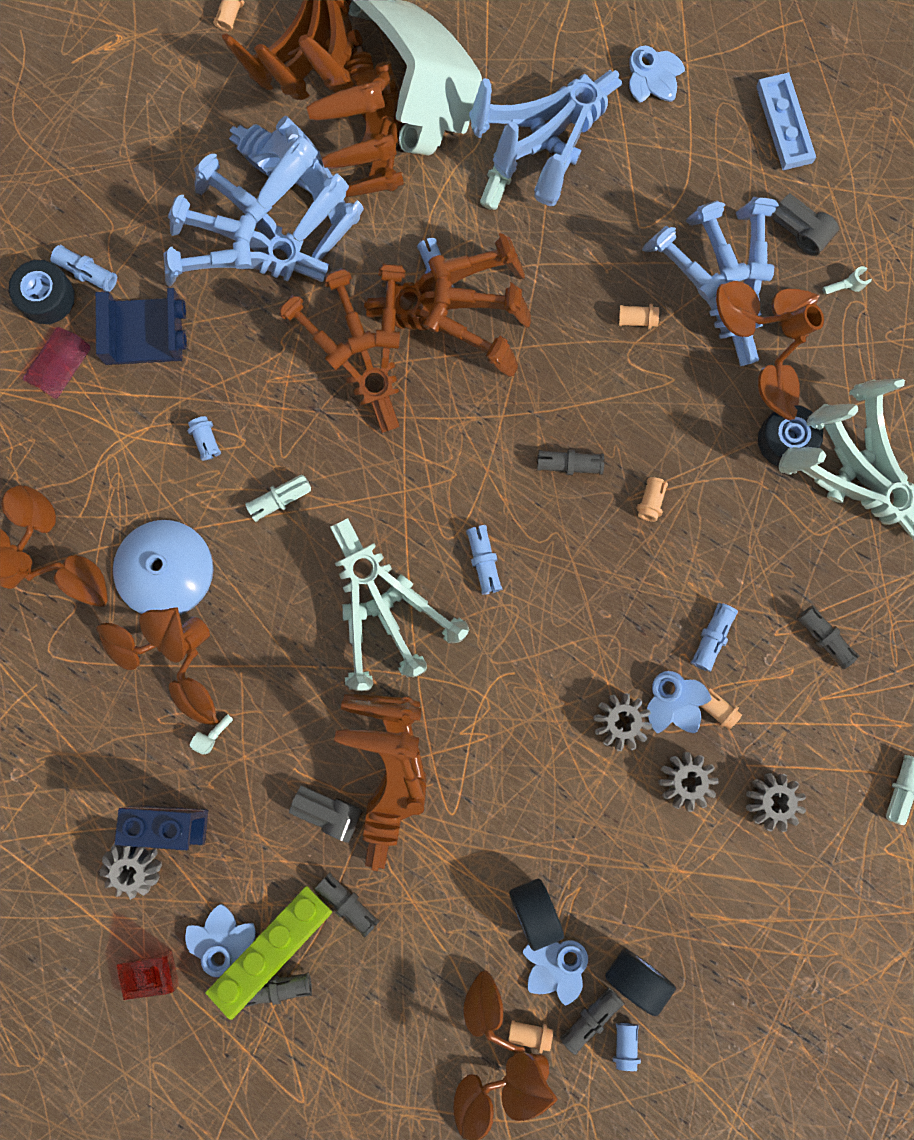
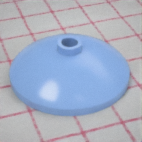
[113,520,213,615]

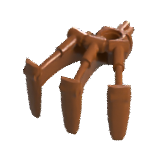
[222,0,363,100]
[306,46,404,197]
[364,233,531,377]
[278,263,406,433]
[334,694,426,871]

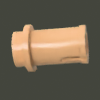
[213,0,245,32]
[619,304,659,329]
[636,477,668,522]
[700,688,742,730]
[508,1020,553,1054]

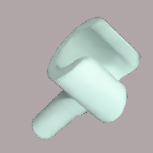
[823,266,872,295]
[190,714,233,754]

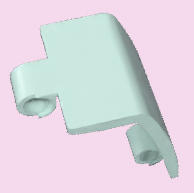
[348,0,482,156]

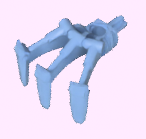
[469,70,622,206]
[229,116,364,260]
[163,154,329,287]
[642,197,779,366]

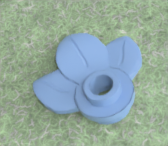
[629,46,685,103]
[647,671,712,733]
[185,904,256,977]
[523,940,588,1006]

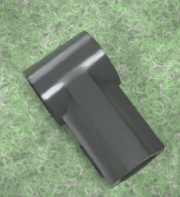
[770,193,839,256]
[289,785,363,843]

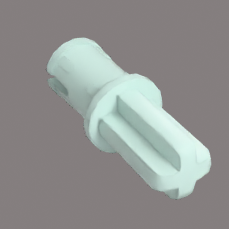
[480,166,511,210]
[245,475,311,522]
[886,755,914,825]

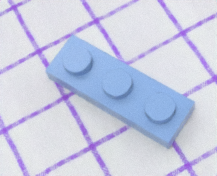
[756,72,816,170]

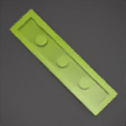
[205,886,333,1020]

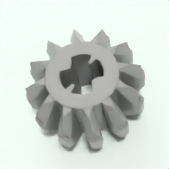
[593,693,652,751]
[658,752,718,812]
[746,773,806,832]
[100,843,162,900]

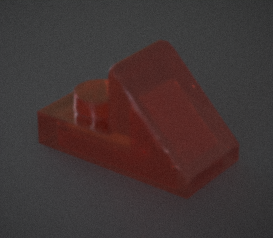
[117,950,179,1000]

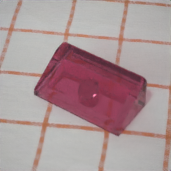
[22,327,91,399]

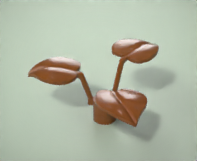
[716,281,824,420]
[0,485,107,607]
[96,607,220,725]
[453,970,558,1140]

